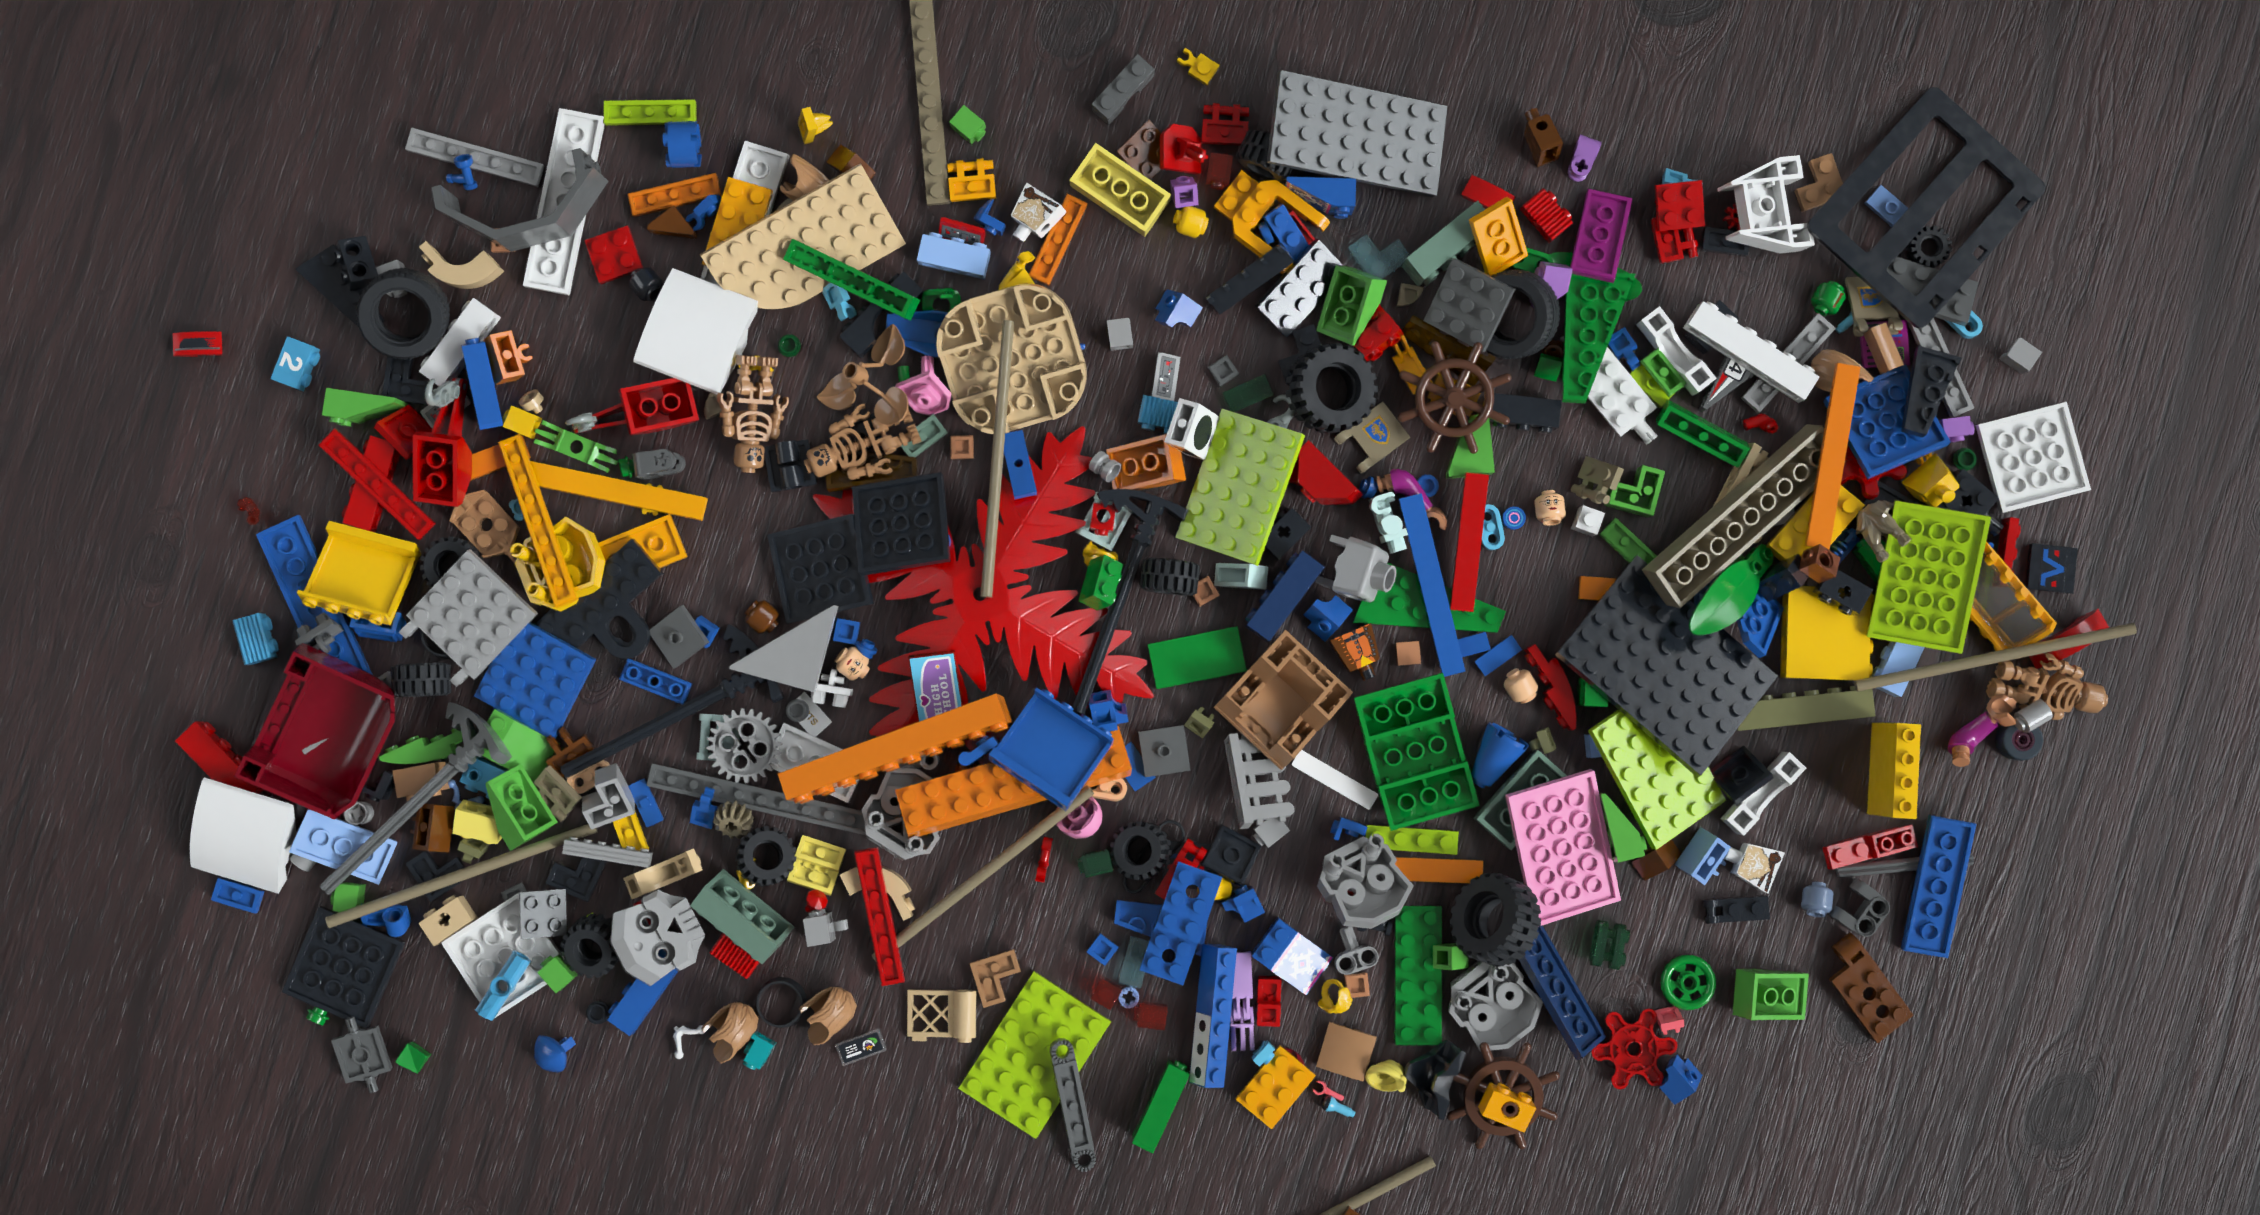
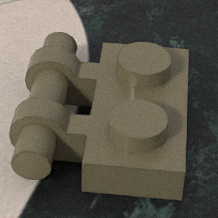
[1571,456,1624,504]
[534,765,583,822]

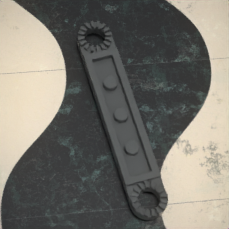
[1049,1038,1096,1172]

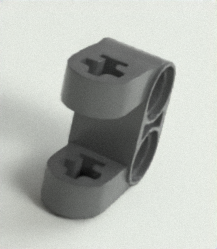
[632,449,686,480]
[1829,878,1890,937]

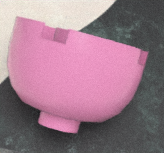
[1056,796,1102,839]

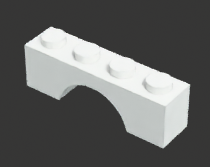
[1636,306,1717,396]
[1720,752,1806,836]

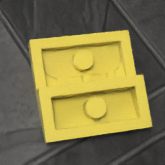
[787,835,846,896]

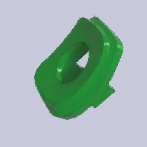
[922,288,961,312]

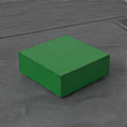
[1534,353,1563,382]

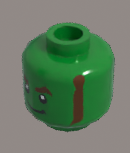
[1811,281,1846,316]

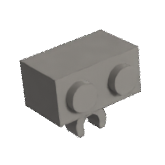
[803,909,848,947]

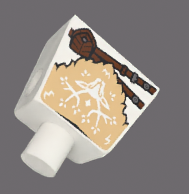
[1011,183,1067,242]
[1724,843,1785,893]

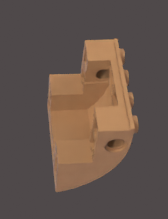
[1214,630,1353,770]

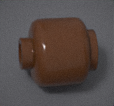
[744,600,779,634]

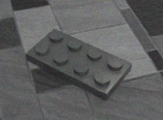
[1877,257,1979,326]

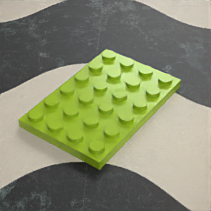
[1175,409,1305,566]
[1867,500,1991,654]
[1588,710,1726,850]
[958,971,1111,1139]

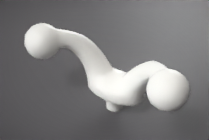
[673,1025,704,1059]

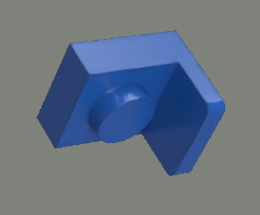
[1330,816,1368,841]

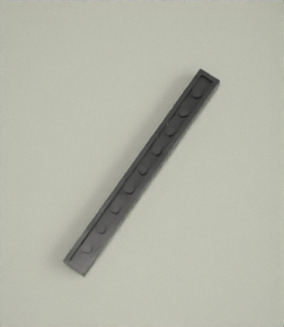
[647,764,866,835]

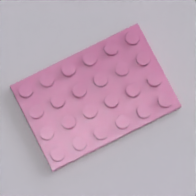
[1505,769,1621,925]

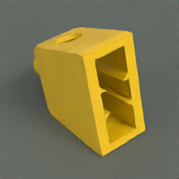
[1901,453,1959,507]

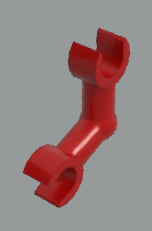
[1035,837,1053,883]

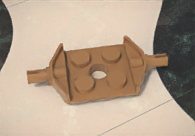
[450,490,520,564]

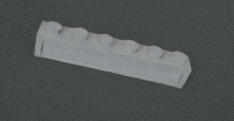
[562,837,653,868]

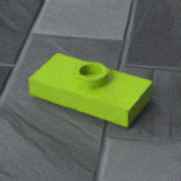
[1630,362,1675,408]

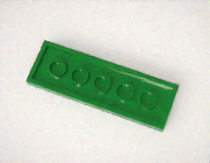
[1395,905,1442,1045]

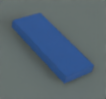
[1458,632,1491,657]
[1474,635,1522,676]
[628,778,664,827]

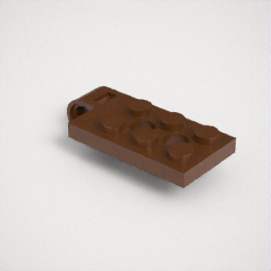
[1829,932,1914,1043]

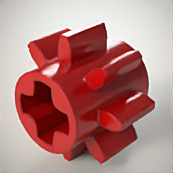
[1722,203,1741,231]

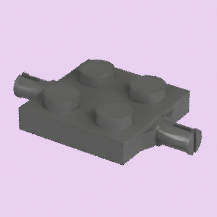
[331,1016,392,1093]

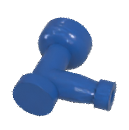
[446,154,478,190]

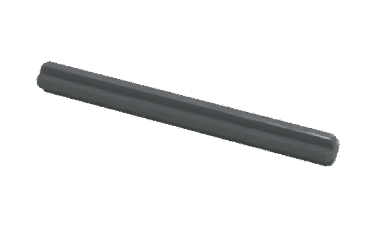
[1835,853,1974,877]

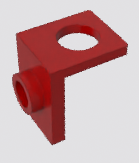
[1090,503,1115,536]

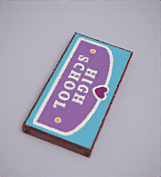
[908,650,968,740]

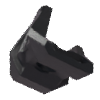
[1404,1040,1466,1120]

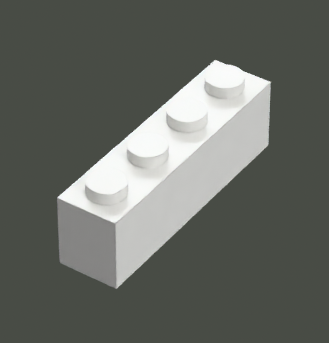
[419,298,501,386]

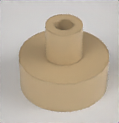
[519,389,543,414]

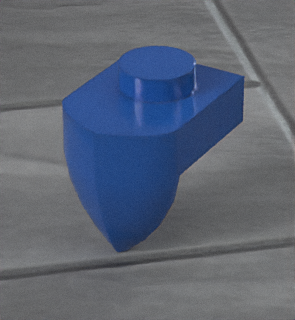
[974,198,1006,236]

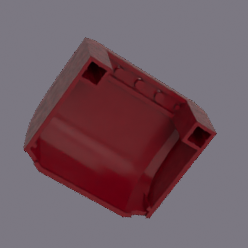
[234,643,395,820]

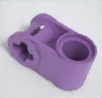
[1567,134,1602,182]

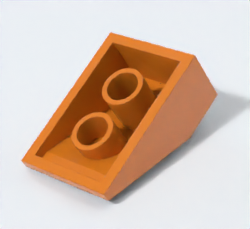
[1106,434,1186,490]

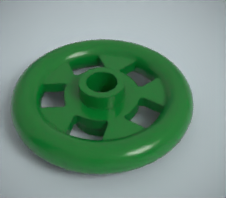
[1661,955,1716,1010]

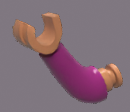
[1377,469,1447,530]
[1948,694,2017,767]

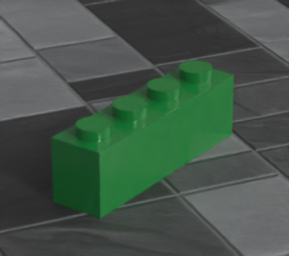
[1656,399,1750,468]

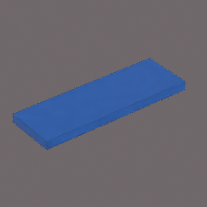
[1901,815,1976,958]

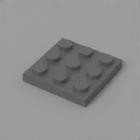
[1423,258,1515,352]

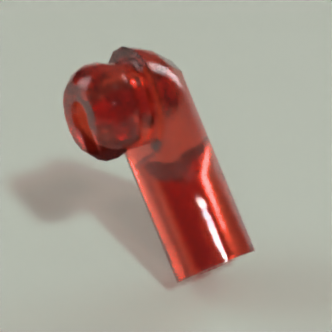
[237,497,260,525]

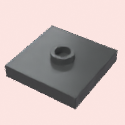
[649,605,710,669]
[1138,725,1191,777]

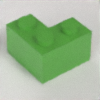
[1604,465,1665,518]

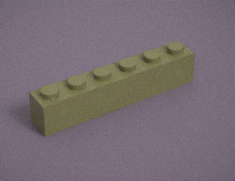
[1736,686,1876,731]

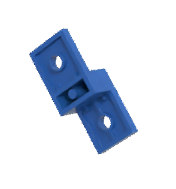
[1139,861,1222,985]

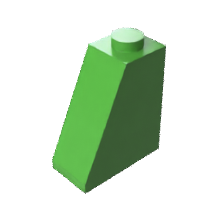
[1446,415,1495,479]

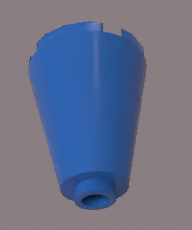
[1471,722,1529,788]

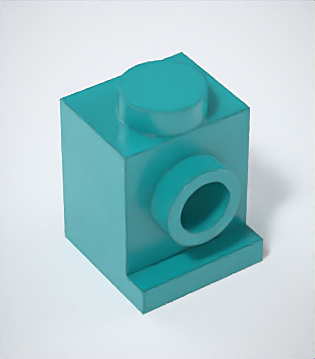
[743,1031,777,1070]

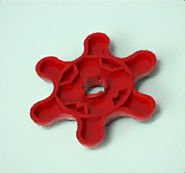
[1841,444,1907,500]
[1591,1008,1678,1089]

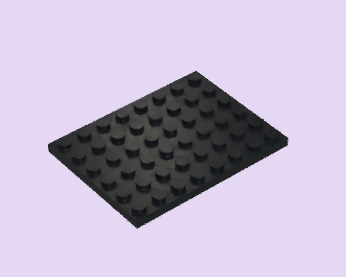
[1555,555,1778,778]

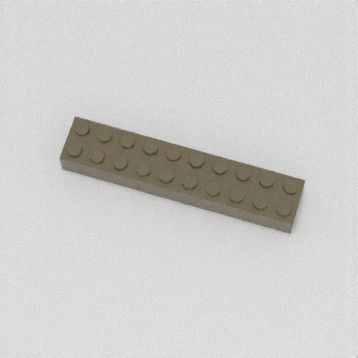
[1642,424,1846,608]

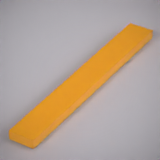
[498,434,579,608]
[531,461,708,521]

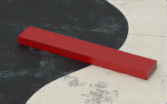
[319,428,436,540]
[1450,472,1489,612]
[854,847,905,986]

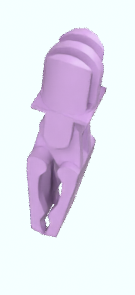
[1230,951,1255,1051]

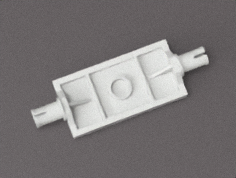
[1560,336,1658,445]

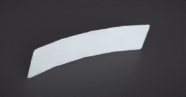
[1292,750,1378,810]

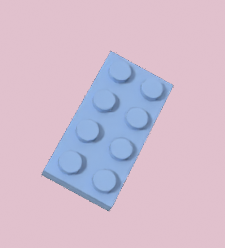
[289,809,397,885]

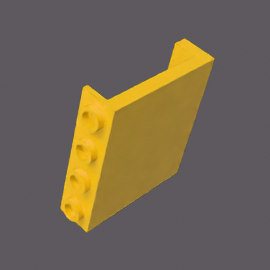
[297,521,421,625]
[1780,586,1874,681]
[1867,723,1921,819]

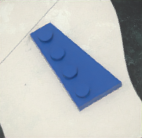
[1114,900,1207,956]

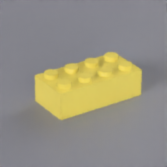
[1070,143,1171,237]

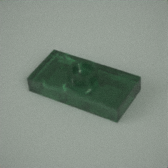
[1223,374,1274,412]

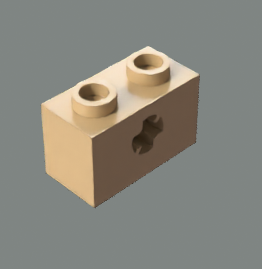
[419,895,478,946]

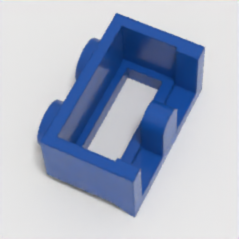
[349,612,407,642]

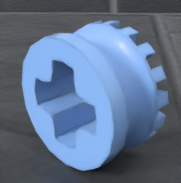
[1119,986,1139,1008]

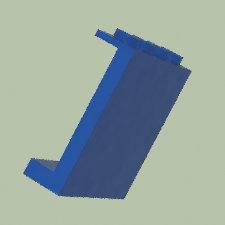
[989,687,1114,812]

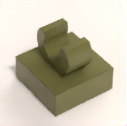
[1184,707,1214,739]
[1529,727,1557,754]
[458,838,489,864]

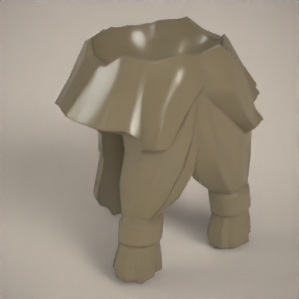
[1856,500,1911,563]

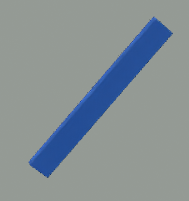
[1398,493,1465,677]

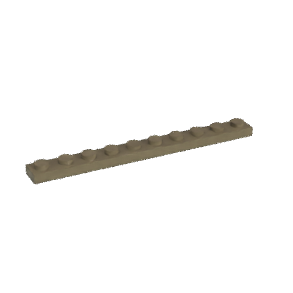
[909,0,950,206]

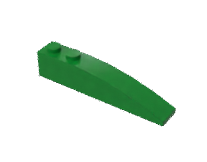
[783,239,920,321]

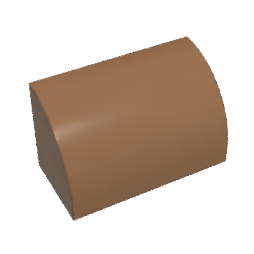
[1864,323,1904,374]

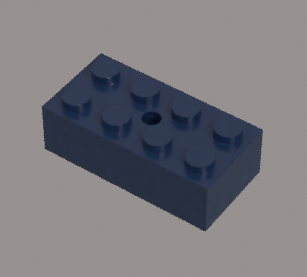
[1244,550,1325,643]

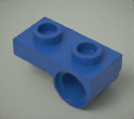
[361,904,411,937]

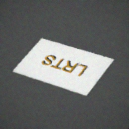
[797,692,832,737]

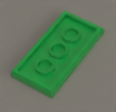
[1148,626,1247,689]

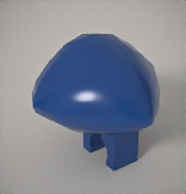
[534,1035,576,1073]

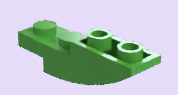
[379,729,463,764]

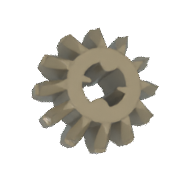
[713,800,754,839]

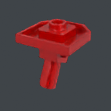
[1160,124,1208,174]

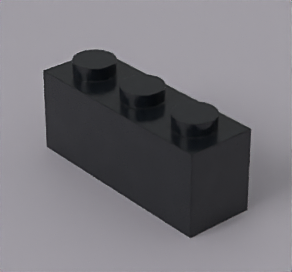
[1489,393,1562,433]

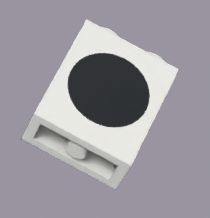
[1164,398,1219,460]

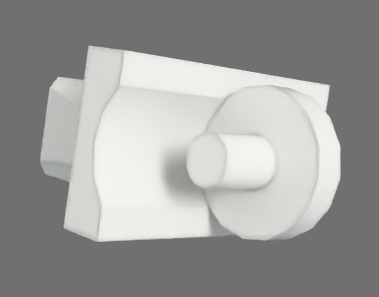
[811,669,853,708]

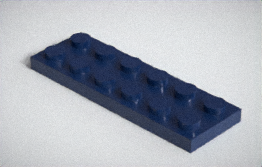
[1519,925,1606,1060]

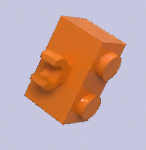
[483,330,532,385]

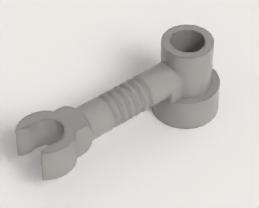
[899,755,940,770]

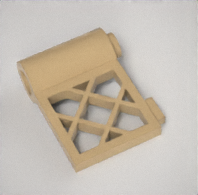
[907,989,976,1043]

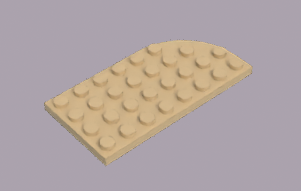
[700,163,906,309]

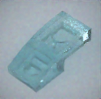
[1118,937,1149,989]

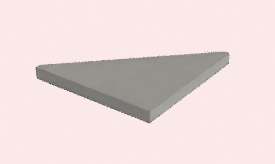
[729,605,839,692]

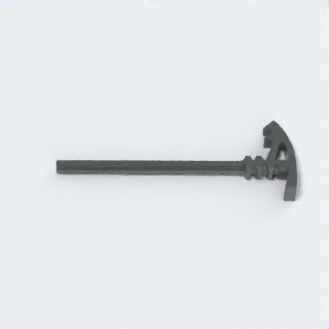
[320,702,512,895]

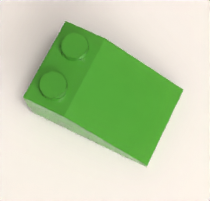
[1316,265,1387,345]
[322,388,408,427]
[482,709,561,782]
[485,764,558,851]
[1599,792,1647,863]
[1733,969,1809,1020]

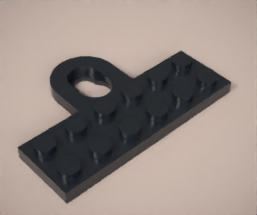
[534,539,664,659]

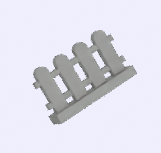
[1224,733,1294,829]

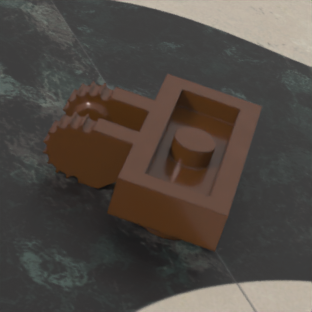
[545,727,595,777]

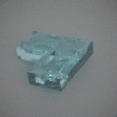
[1348,234,1410,279]

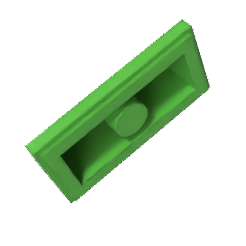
[1640,348,1687,397]

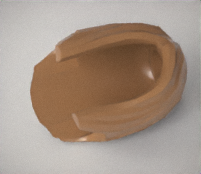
[780,154,829,201]
[1811,349,1874,392]
[799,987,857,1046]
[701,1002,758,1063]

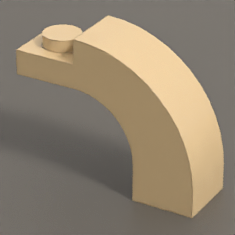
[419,241,504,289]
[623,849,702,899]
[840,866,915,921]

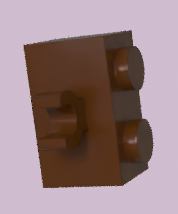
[410,803,455,852]

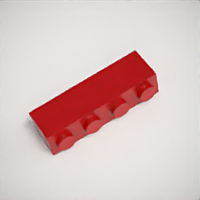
[342,435,400,533]
[175,721,264,794]

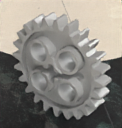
[706,708,783,783]

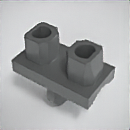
[295,612,344,653]

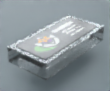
[835,1028,887,1066]

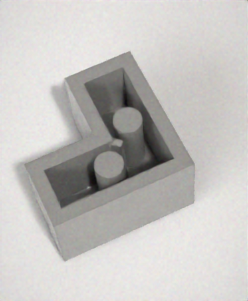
[582,763,635,830]

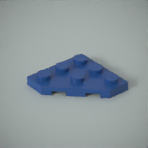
[1737,591,1784,658]

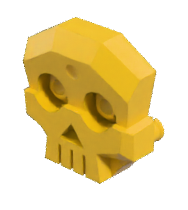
[510,517,605,612]

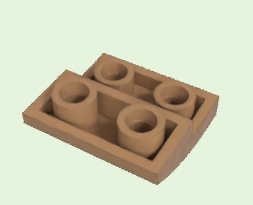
[1316,1022,1377,1081]

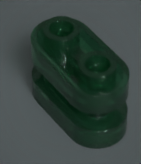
[1590,920,1630,970]

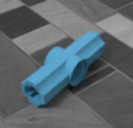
[475,950,531,1021]

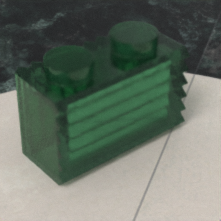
[1077,847,1114,878]

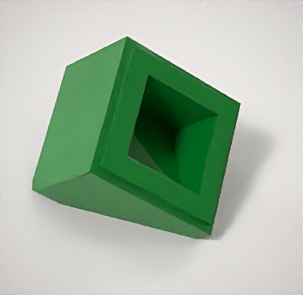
[395,1041,431,1074]

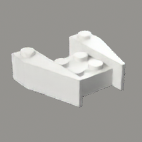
[1717,155,1815,253]

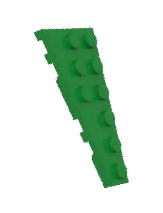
[1562,273,1636,404]
[1352,563,1506,633]

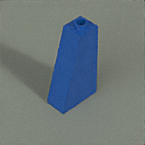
[461,338,503,430]

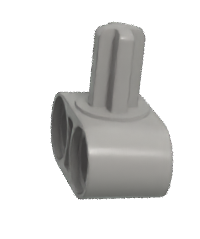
[1334,926,1379,975]

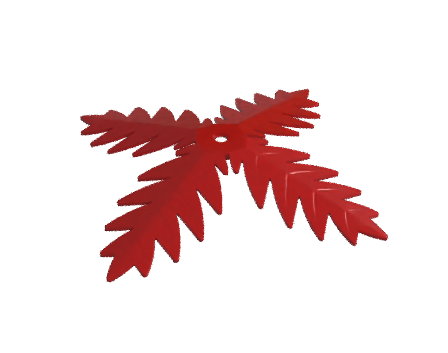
[813,426,1154,736]

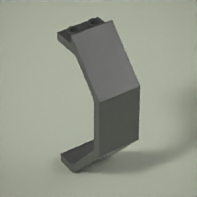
[432,148,608,252]

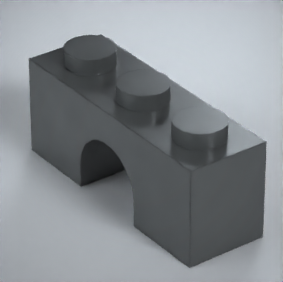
[1091,54,1155,126]

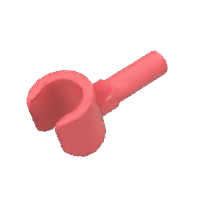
[1313,1080,1344,1101]

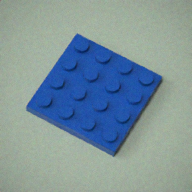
[1823,364,1951,479]
[474,622,596,738]

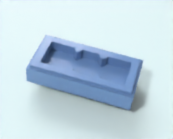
[1864,185,1908,227]

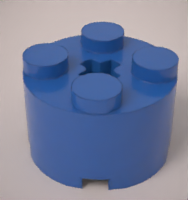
[663,121,702,168]

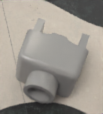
[1316,535,1396,602]

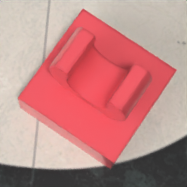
[1654,1006,1684,1035]

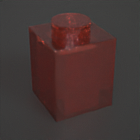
[1206,153,1233,190]
[1090,976,1122,1010]
[1133,1001,1168,1030]

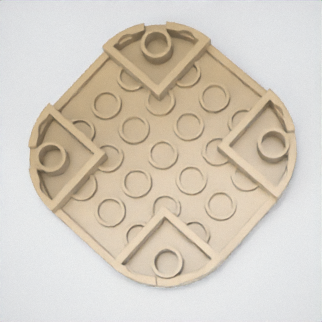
[936,284,1087,434]

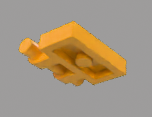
[947,158,996,202]

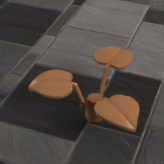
[817,324,908,425]

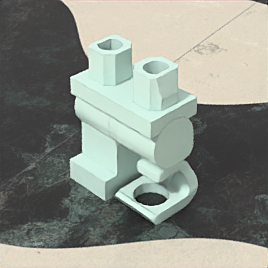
[1369,492,1408,554]

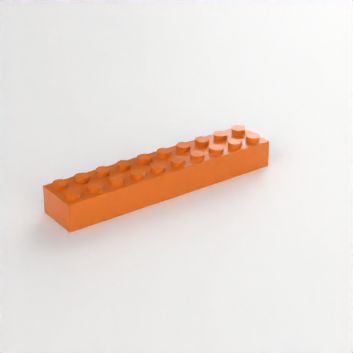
[778,693,1013,804]
[895,726,1132,839]

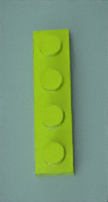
[604,100,696,125]
[1365,825,1459,855]

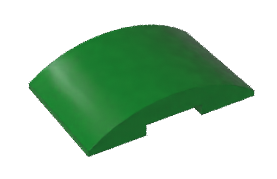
[1354,673,1480,831]

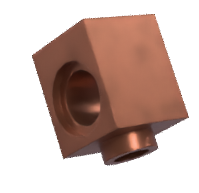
[1799,544,1840,584]

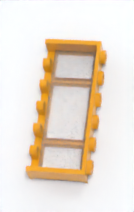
[1969,541,2057,651]

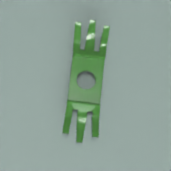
[534,420,618,473]

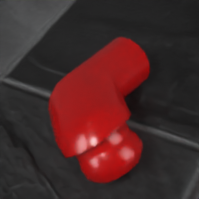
[1742,413,1778,434]

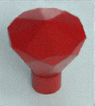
[805,889,828,913]

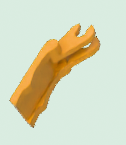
[1391,335,1433,395]

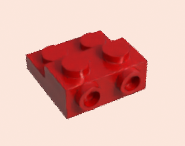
[1353,304,1404,361]

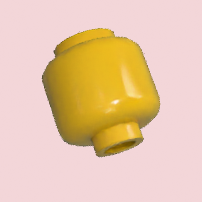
[1173,206,1209,238]

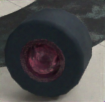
[1995,725,2043,761]

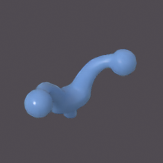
[448,779,484,809]

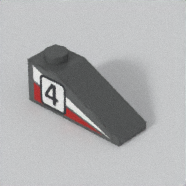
[1698,356,1754,412]

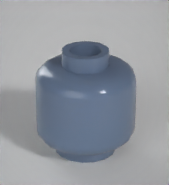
[1801,882,1833,917]

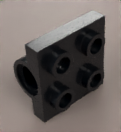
[764,439,817,493]

